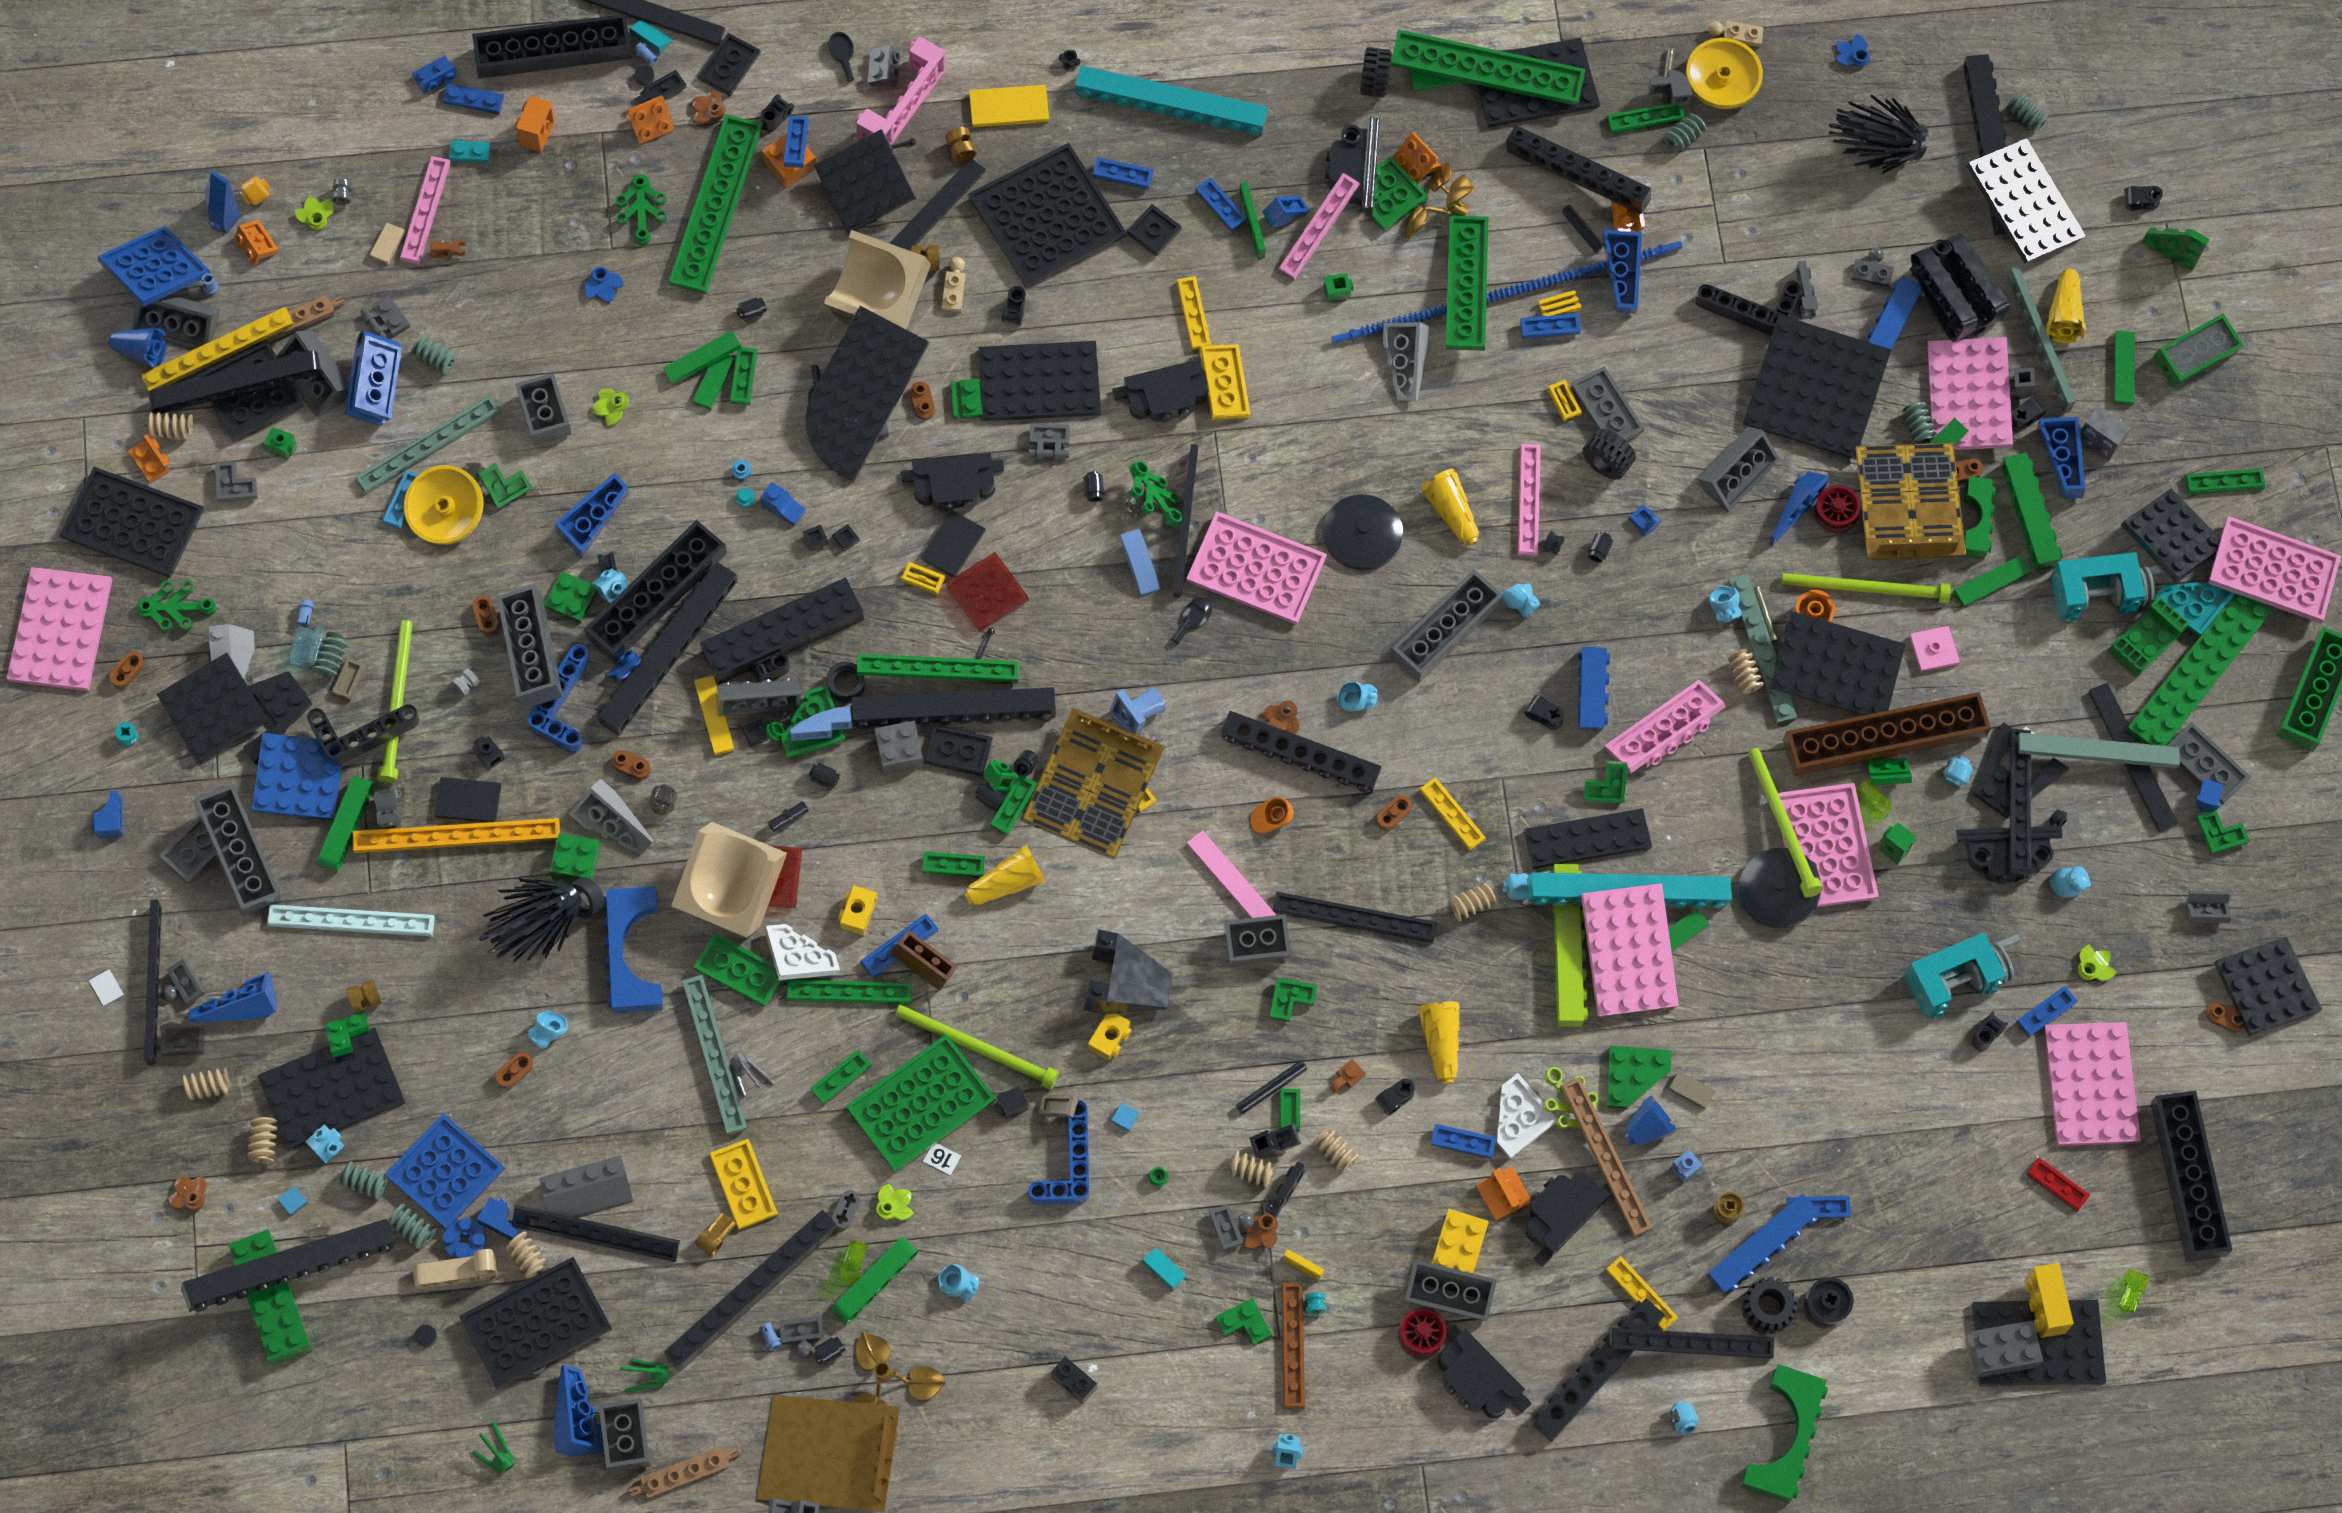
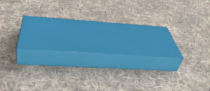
[382,470,419,530]

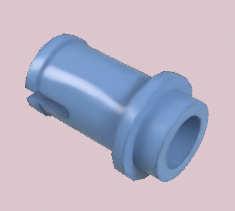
[634,42,659,66]
[201,273,219,294]
[296,600,315,627]
[759,1322,781,1351]

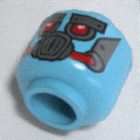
[1668,1401,1699,1435]

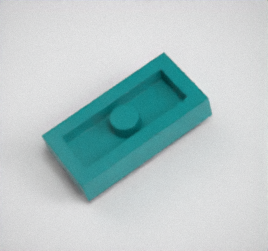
[449,140,491,163]

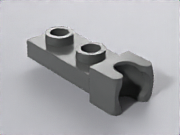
[1795,261,1818,318]

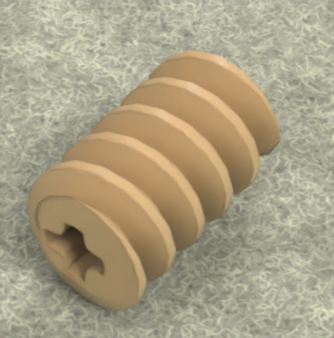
[149,412,193,439]
[1727,649,1764,694]
[1451,883,1497,922]
[183,1067,229,1100]
[247,1117,277,1164]
[1313,1127,1359,1172]
[1229,1150,1276,1188]
[506,1232,550,1280]

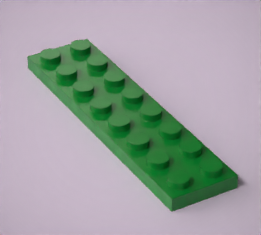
[1446,215,1489,351]

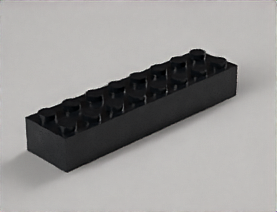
[472,14,632,79]
[584,519,727,663]
[699,577,864,685]
[2150,1090,2233,1262]

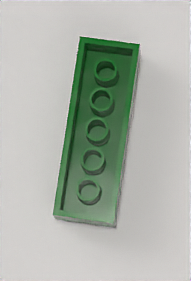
[2276,627,2342,752]
[228,1229,313,1366]

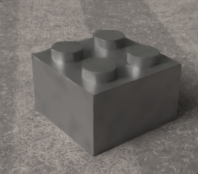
[2080,406,2131,461]
[875,721,923,774]

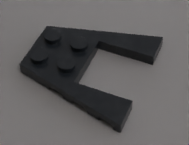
[243,671,312,764]
[1974,722,2070,819]

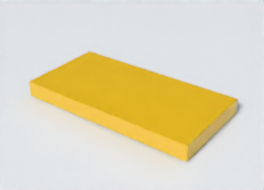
[969,85,1049,127]
[1199,344,1251,420]
[709,1138,778,1231]

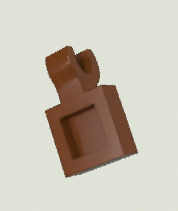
[430,239,465,258]
[1330,1059,1366,1094]

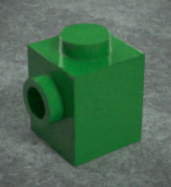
[263,427,297,459]

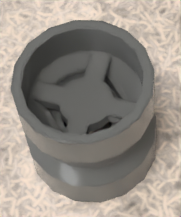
[331,179,352,205]

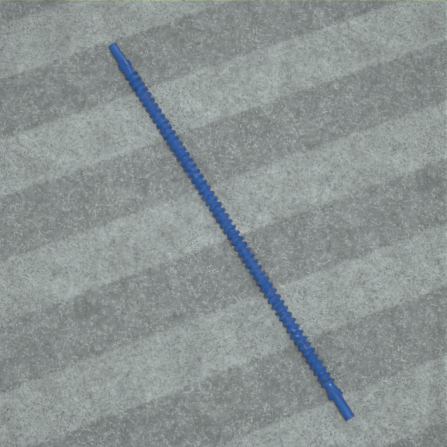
[1331,241,1682,344]

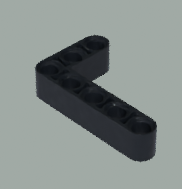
[1695,280,1802,336]
[307,704,420,766]

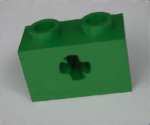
[1879,822,1917,865]

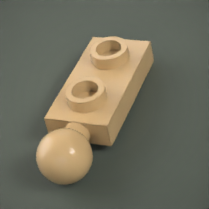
[1708,20,1764,47]
[942,257,966,312]

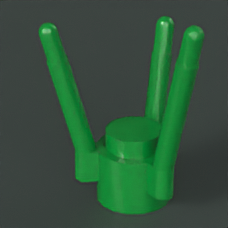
[620,1359,669,1393]
[473,1422,515,1474]

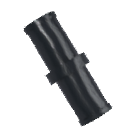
[767,801,809,833]

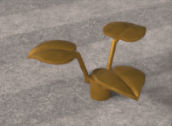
[1405,162,1475,240]
[853,1331,946,1405]

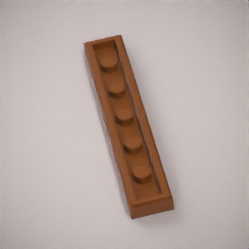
[1282,1283,1305,1409]

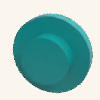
[735,488,755,507]

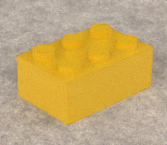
[1432,1209,1489,1273]
[2024,1263,2074,1338]

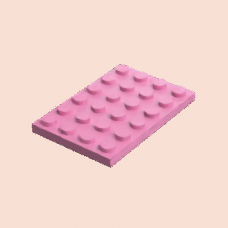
[1928,337,2013,450]
[1186,511,1327,625]
[2208,516,2341,624]
[7,567,112,691]
[1778,783,1879,907]
[1581,884,1679,1016]
[2043,1022,2141,1146]

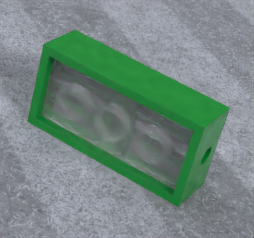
[2153,313,2244,388]

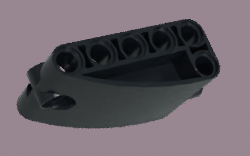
[1910,233,2010,342]

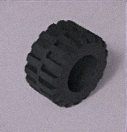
[1360,47,1392,98]
[1582,429,1636,480]
[1742,1277,1798,1334]

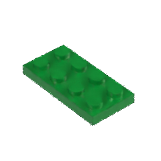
[693,933,782,1008]

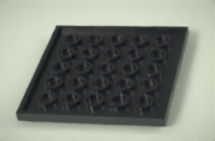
[968,143,1127,288]
[1743,315,1892,460]

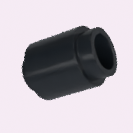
[736,297,767,322]
[1083,471,1104,502]
[1588,532,1613,563]
[1013,750,1038,777]
[809,762,840,789]
[975,782,1006,811]
[813,1336,846,1366]

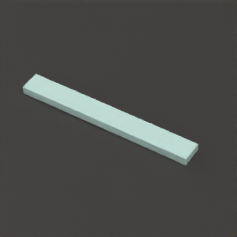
[267,904,435,937]

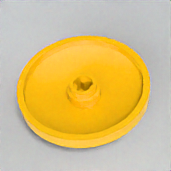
[1686,38,1763,109]
[404,465,484,545]

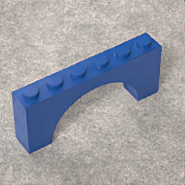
[603,886,663,1014]

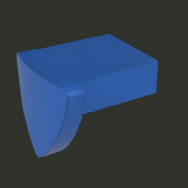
[1629,504,1661,537]
[2196,778,2223,813]

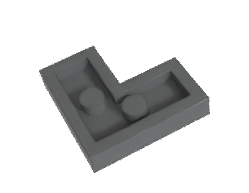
[215,461,258,502]

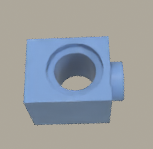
[1670,1149,1703,1184]

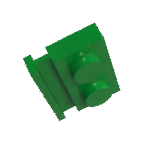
[951,379,982,420]
[1866,758,1912,785]

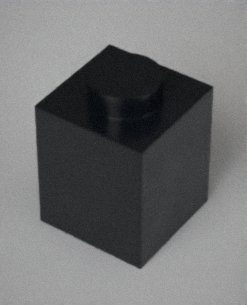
[995,1086,1028,1120]

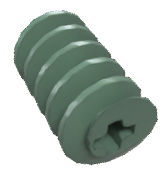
[2006,93,2049,134]
[1664,113,1707,153]
[411,334,455,374]
[1902,402,1936,444]
[311,632,349,677]
[340,1161,388,1200]
[389,1204,436,1249]

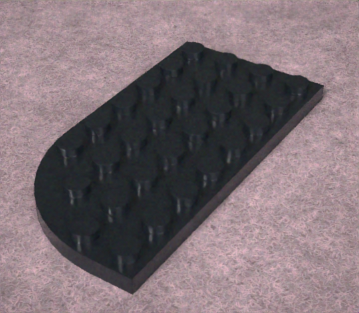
[806,305,930,482]

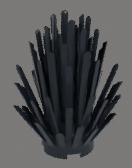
[1828,94,1929,174]
[479,878,582,963]

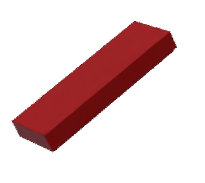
[2026,1158,2090,1212]

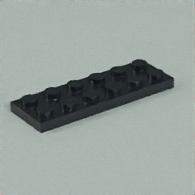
[1524,808,1652,869]

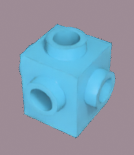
[593,569,627,603]
[306,1125,344,1163]
[1272,1434,1303,1469]

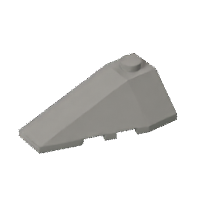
[1383,322,1429,401]
[209,624,255,679]
[569,779,654,855]

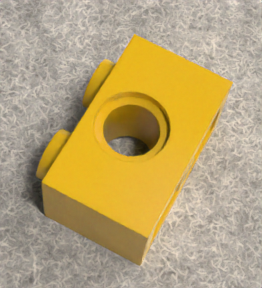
[838,885,878,936]
[1088,1013,1132,1061]

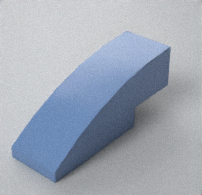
[1120,529,1160,596]
[790,706,852,741]

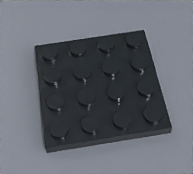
[814,129,917,235]
[196,340,304,442]
[2121,488,2221,582]
[157,652,269,764]
[2214,937,2322,1036]

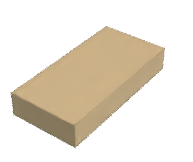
[370,223,405,264]

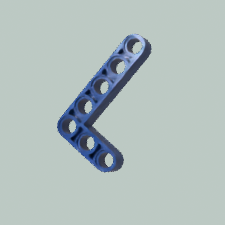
[527,644,589,753]
[1028,1100,1089,1205]

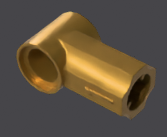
[695,1213,736,1257]

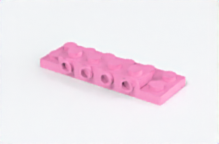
[1605,680,1725,773]

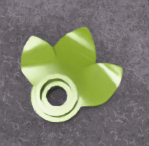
[295,196,334,230]
[591,388,629,427]
[2078,945,2117,981]
[876,1184,913,1221]

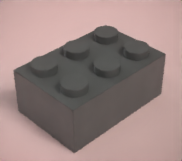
[515,373,572,445]
[1223,914,1291,966]
[1967,1321,2043,1378]
[599,1398,651,1473]

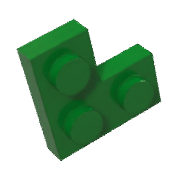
[478,463,532,508]
[1583,761,1628,803]
[2196,810,2250,855]
[1270,978,1318,1022]
[325,1012,370,1058]
[1215,1298,1272,1346]

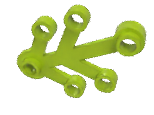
[1543,1067,1598,1129]

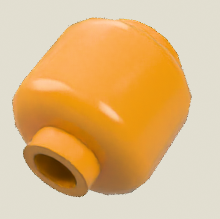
[240,176,270,206]

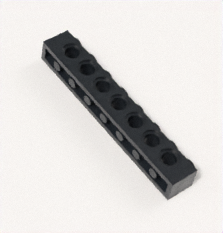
[1506,125,1651,215]
[1221,711,1382,793]
[1533,1298,1665,1442]

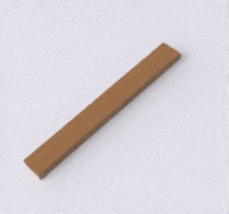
[1560,1077,1653,1237]

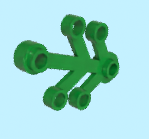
[615,174,667,246]
[1129,461,1182,526]
[136,580,217,632]

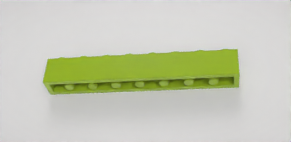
[1552,864,1588,1027]

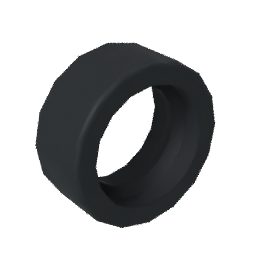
[826,661,865,702]
[567,877,604,918]

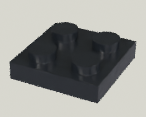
[1127,204,1182,256]

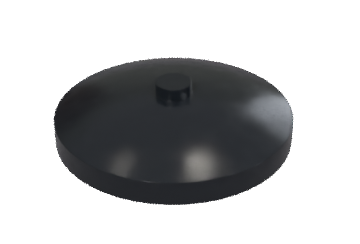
[1323,494,1403,571]
[1739,848,1822,928]

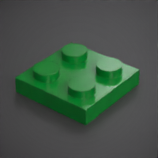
[544,571,598,623]

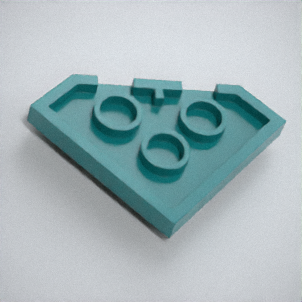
[2154,582,2235,637]

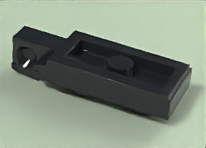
[634,70,687,106]
[1266,1161,1305,1217]

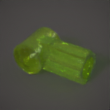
[1856,780,1892,820]
[840,1240,868,1285]
[2117,1268,2149,1313]

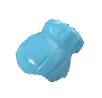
[1501,584,1540,617]
[1709,586,1742,623]
[1337,681,1378,711]
[2049,866,2091,898]
[528,1010,568,1049]
[938,1264,979,1301]

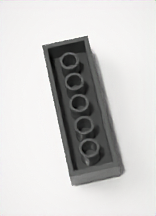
[1390,569,1503,683]
[497,584,563,709]
[194,784,281,916]

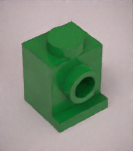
[1323,273,1354,303]
[983,760,1018,791]

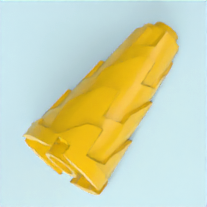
[2046,269,2086,343]
[1420,469,1479,547]
[964,845,1045,905]
[1418,1002,1460,1084]

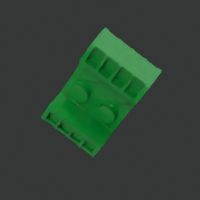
[2108,597,2190,677]

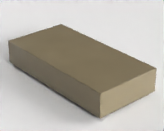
[331,658,367,702]
[1669,1071,1715,1109]
[1038,1095,1079,1118]

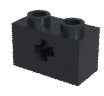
[1051,1356,1097,1405]

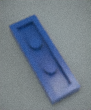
[443,83,504,115]
[784,115,809,168]
[1093,157,1154,190]
[1195,177,1247,232]
[1520,314,1581,339]
[2016,986,2078,1038]
[1430,1124,1496,1159]
[1786,1196,1851,1219]

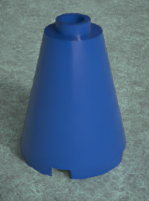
[109,328,167,368]

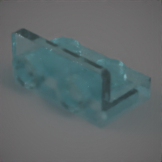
[288,625,324,670]

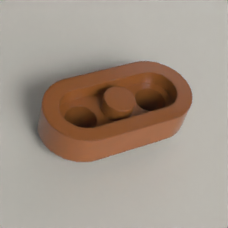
[910,382,935,420]
[1956,459,1983,483]
[472,596,499,635]
[109,651,144,688]
[612,750,651,780]
[1377,795,1412,830]
[2206,1002,2244,1033]
[496,1052,533,1088]

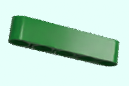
[317,776,374,872]
[831,1237,918,1325]

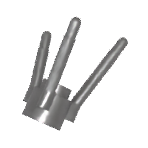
[730,1052,774,1097]

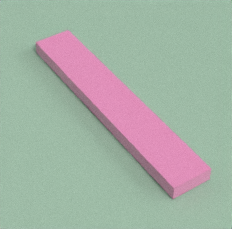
[400,156,451,265]
[1278,173,1360,280]
[1518,444,1540,556]
[1187,831,1276,918]

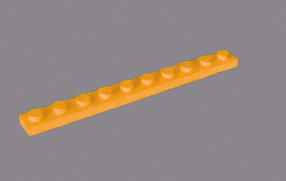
[353,818,560,853]

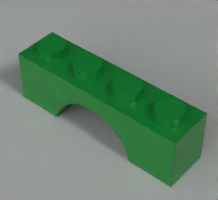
[1961,477,1995,559]

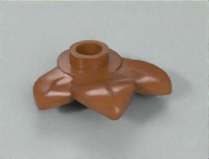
[691,91,726,123]
[1262,701,1300,734]
[167,1176,207,1211]
[1239,1214,1278,1249]

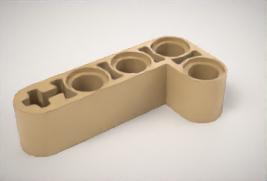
[412,1249,497,1289]

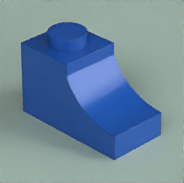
[1262,196,1310,227]
[760,482,806,526]
[91,791,123,838]
[477,1197,519,1240]

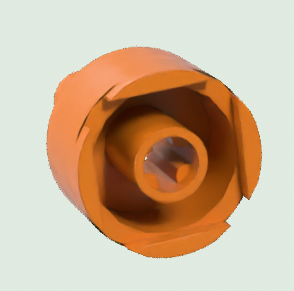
[1793,590,1836,622]

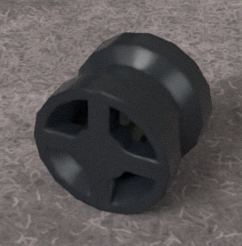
[1543,531,1565,555]
[597,552,617,574]

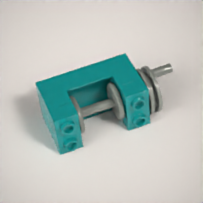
[2050,552,2166,621]
[1904,932,2020,1019]

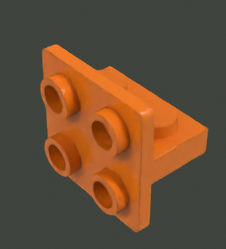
[626,96,674,144]
[1392,132,1441,185]
[1476,1166,1531,1221]

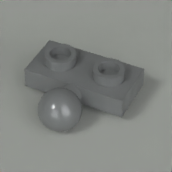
[1851,247,1894,287]
[162,958,206,1005]
[1209,1204,1254,1251]
[779,1315,824,1358]

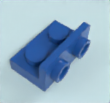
[412,56,457,94]

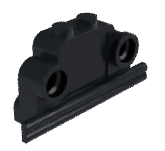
[1325,117,1380,209]
[1112,359,1207,423]
[900,453,1004,512]
[1956,826,2063,884]
[1525,1173,1612,1267]
[1438,1324,1532,1419]

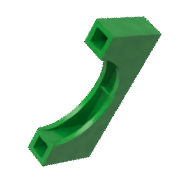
[1740,1364,1828,1504]

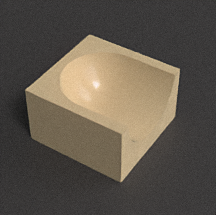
[824,230,931,329]
[672,822,787,937]

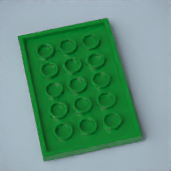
[846,1034,996,1173]

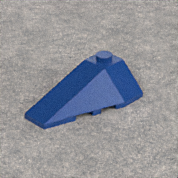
[204,171,241,234]
[1769,471,1829,546]
[188,972,277,1023]
[554,1365,604,1457]

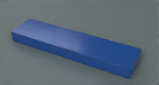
[860,914,939,978]

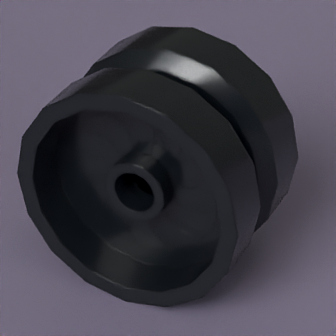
[1803,1277,1854,1329]

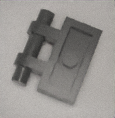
[360,295,410,339]
[1029,423,1070,460]

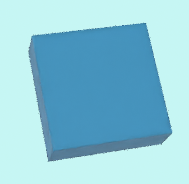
[1111,1103,1140,1132]
[278,1186,308,1216]

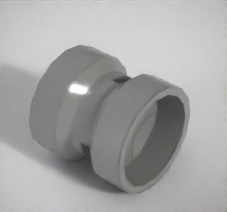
[451,668,480,696]

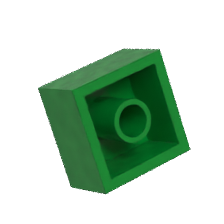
[550,833,601,883]

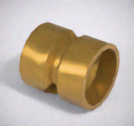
[945,127,977,163]
[911,245,940,271]
[346,979,382,1014]
[1713,1192,1744,1226]

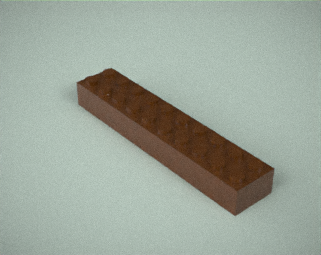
[1783,692,1991,776]

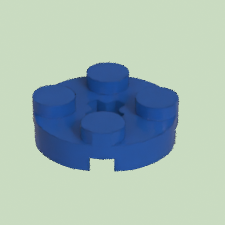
[443,1217,486,1259]

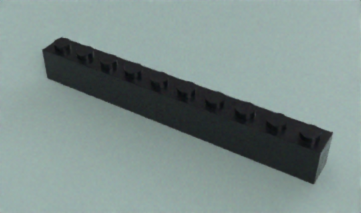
[1963,54,2008,235]
[598,562,738,736]
[852,687,1056,729]
[664,1209,838,1372]
[181,1218,395,1312]

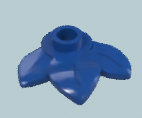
[1836,34,1870,67]
[585,266,623,302]
[607,650,641,681]

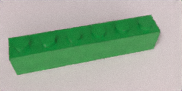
[2000,453,2062,571]

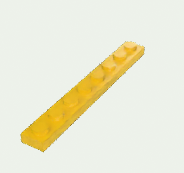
[141,307,295,391]

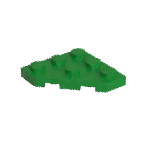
[1372,156,1429,232]
[2142,228,2210,271]
[781,685,846,759]
[1607,1046,1672,1109]

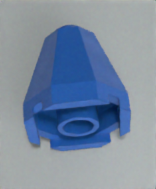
[1624,1095,1677,1146]

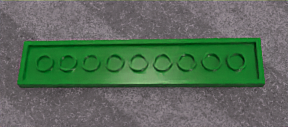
[1391,29,1585,106]
[669,114,763,294]
[2126,593,2272,746]

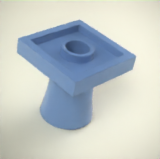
[1109,687,1165,735]

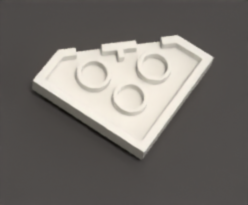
[765,924,840,980]
[1496,1073,1557,1159]

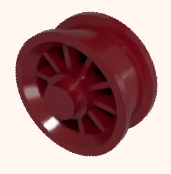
[1815,485,1860,533]
[1398,1308,1447,1358]

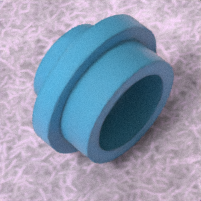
[731,460,751,480]

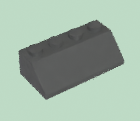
[132,295,220,349]
[277,330,349,417]
[1697,427,1780,511]
[716,678,801,716]
[539,1155,633,1217]
[1404,1259,1497,1322]

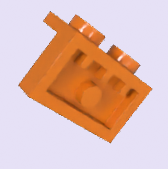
[1611,201,1645,232]
[234,220,278,266]
[128,434,170,484]

